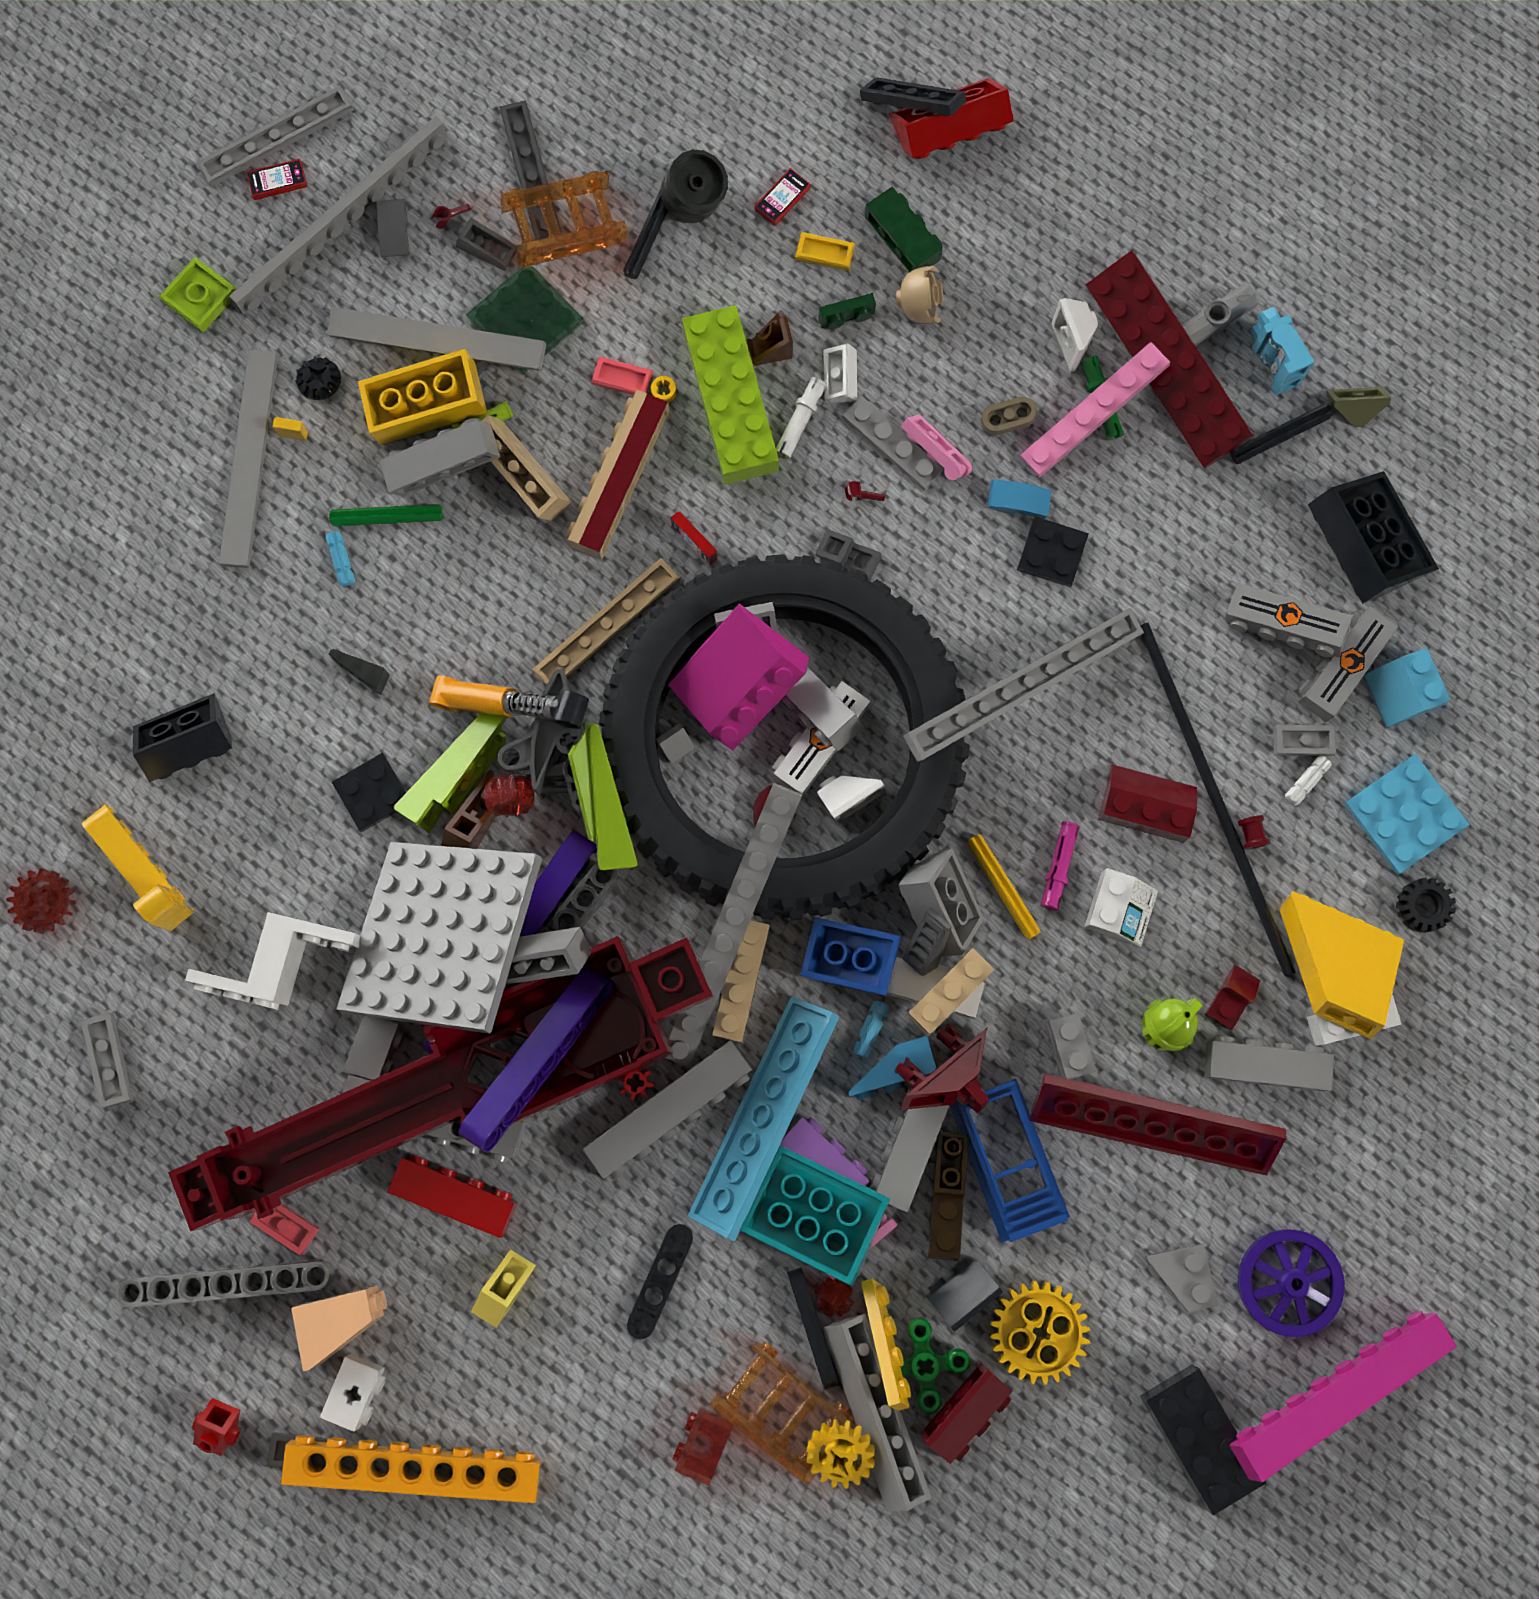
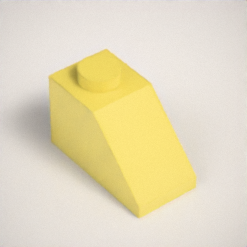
[471,1249,536,1328]

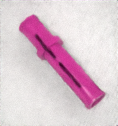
[1040,821,1080,911]

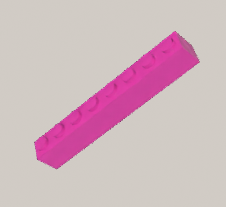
[1229,1311,1457,1482]

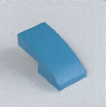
[987,479,1052,519]

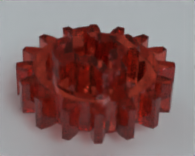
[6,868,76,934]

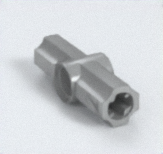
[1182,283,1259,346]

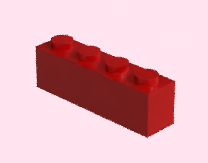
[387,1154,518,1238]

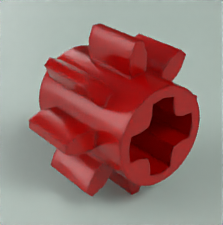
[617,1069,655,1101]

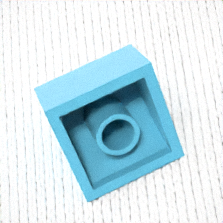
[1364,648,1451,728]

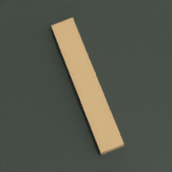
[532,558,681,685]

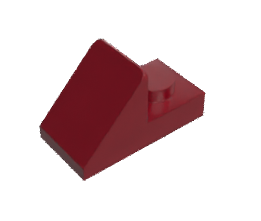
[1204,964,1261,1031]

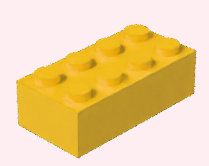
[358,349,487,445]

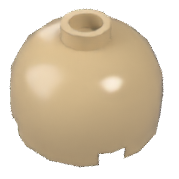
[896,265,943,324]

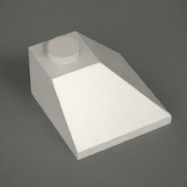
[1051,298,1098,373]
[817,776,887,824]

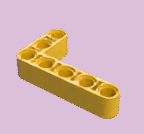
[82,804,195,931]

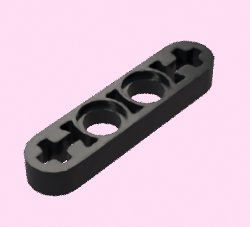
[627,1224,693,1339]
[787,1267,839,1390]

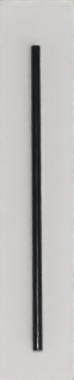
[1140,623,1296,977]

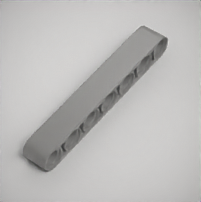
[115,1260,335,1308]

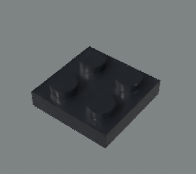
[1017,516,1089,588]
[332,752,406,833]

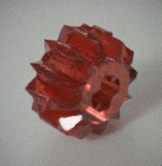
[483,774,534,818]

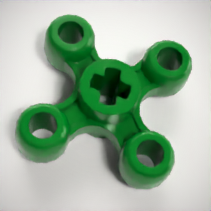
[900,1317,971,1414]

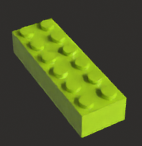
[682,305,779,485]

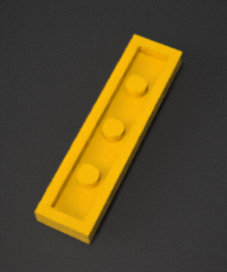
[861,1278,911,1411]

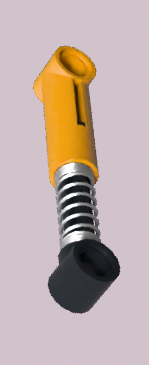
[429,675,589,729]

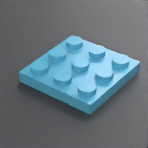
[1343,754,1469,875]

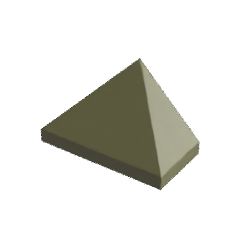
[1326,387,1391,427]

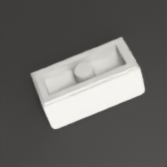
[823,343,857,402]

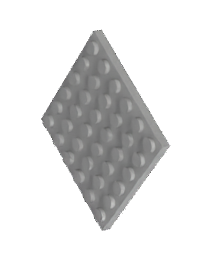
[336,842,542,1034]

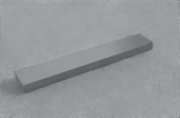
[196,85,354,187]

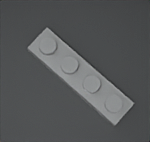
[842,396,944,491]

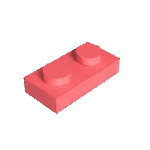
[250,1203,320,1255]

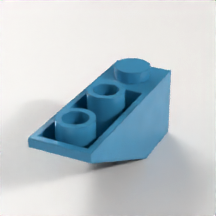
[848,1036,937,1101]

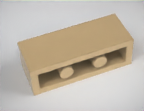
[906,948,995,1036]

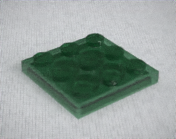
[466,262,584,375]

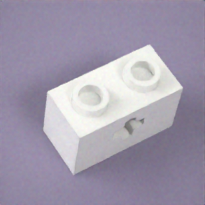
[320,1354,386,1432]

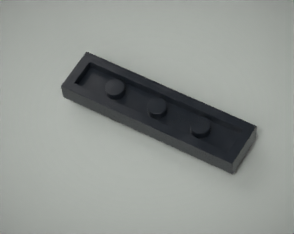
[860,77,966,117]

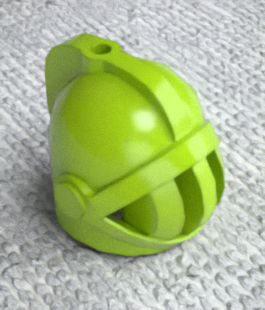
[1142,998,1203,1051]

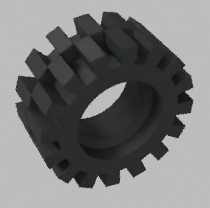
[1396,877,1456,933]

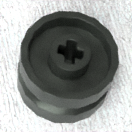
[661,149,728,223]

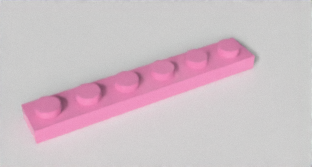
[1021,342,1170,478]

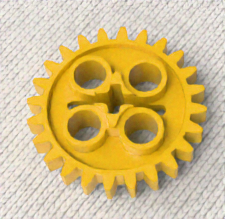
[989,1280,1090,1385]

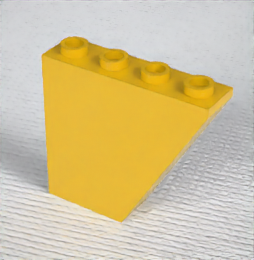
[1280,891,1404,1039]

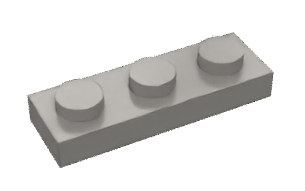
[80,1012,133,1109]

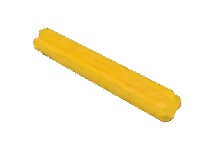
[967,834,1040,939]

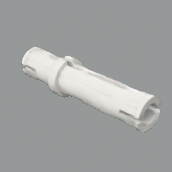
[776,377,827,460]

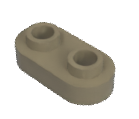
[981,397,1037,435]

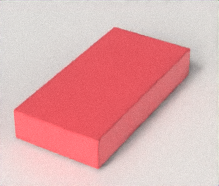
[591,356,653,395]

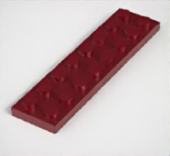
[1085,250,1254,468]
[1030,1074,1286,1176]

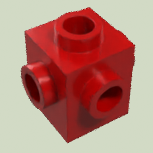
[192,1398,241,1456]

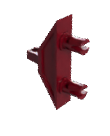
[894,1023,989,1113]

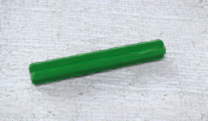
[329,504,443,527]

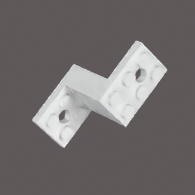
[185,912,361,1010]

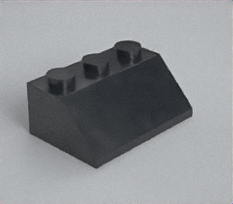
[133,693,232,782]

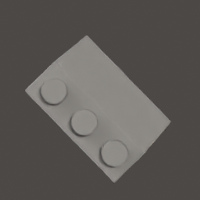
[898,847,984,956]

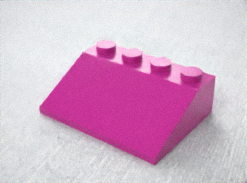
[668,604,809,751]

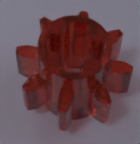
[815,1277,855,1317]

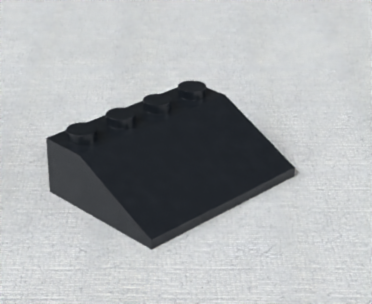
[1308,471,1439,604]

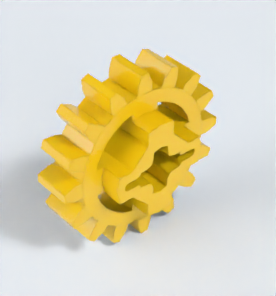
[806,1419,875,1489]

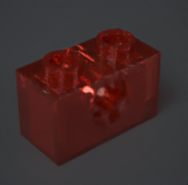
[672,1406,734,1486]

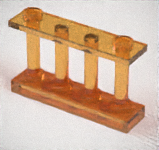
[501,170,628,268]
[709,1341,854,1486]

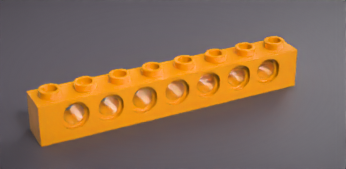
[281,1435,541,1503]

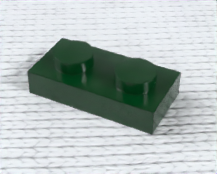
[818,293,876,329]

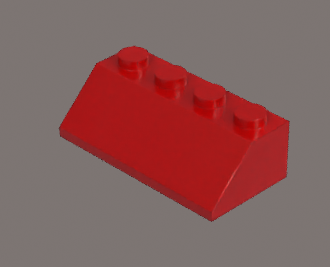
[888,78,1014,159]

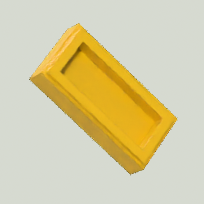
[795,232,855,271]

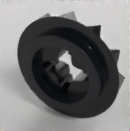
[295,356,341,400]

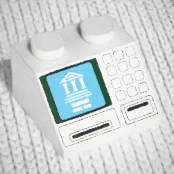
[1084,868,1158,947]

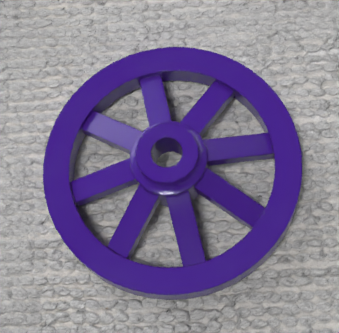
[1238,1229,1345,1337]

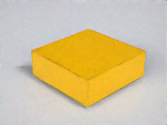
[272,417,308,441]

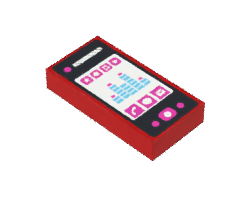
[246,159,308,201]
[754,168,811,226]
[670,511,717,566]

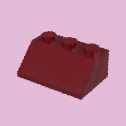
[1098,764,1197,843]
[920,1362,1012,1464]

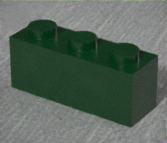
[865,186,943,273]

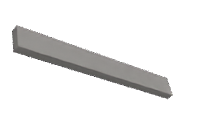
[327,307,547,371]
[219,350,278,568]

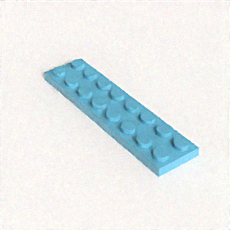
[688,996,840,1241]

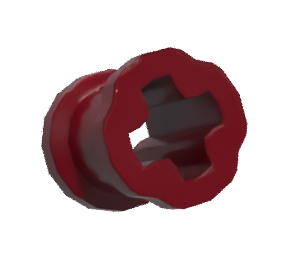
[1238,815,1271,850]

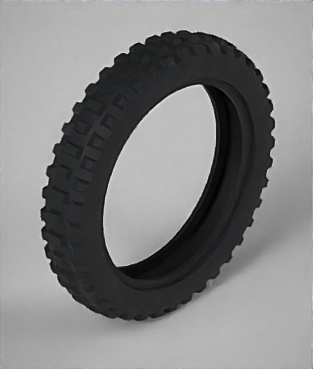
[599,555,970,921]

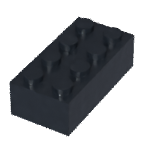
[1140,1365,1266,1516]

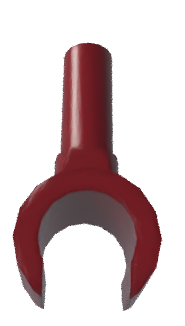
[431,203,471,229]
[845,481,885,501]

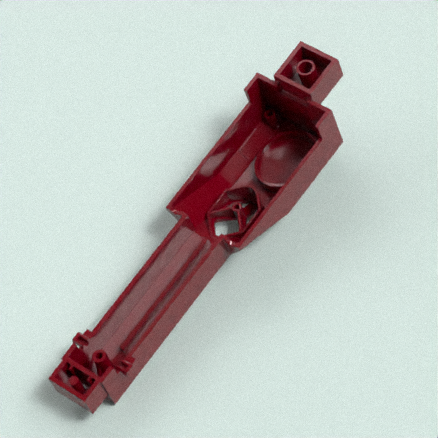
[168,936,714,1231]

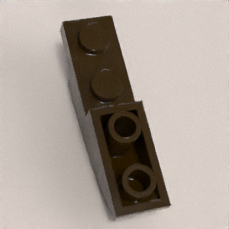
[928,1131,969,1261]

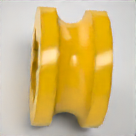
[651,376,677,403]

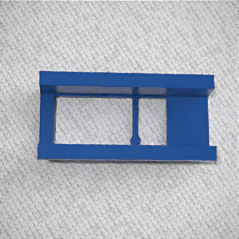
[950,1079,1070,1243]

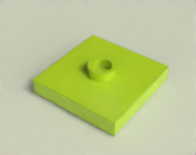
[158,257,237,333]

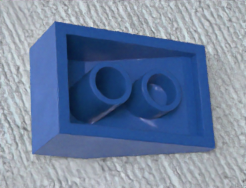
[800,917,901,996]

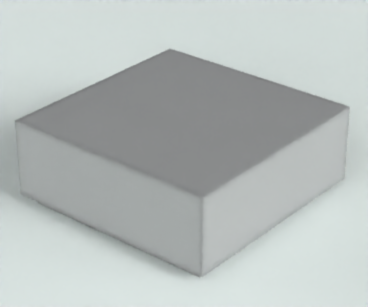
[656,723,695,764]

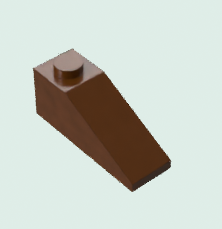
[441,769,515,849]

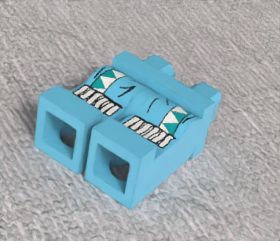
[1250,307,1315,396]

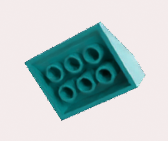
[739,1145,890,1287]

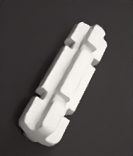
[1285,755,1332,806]

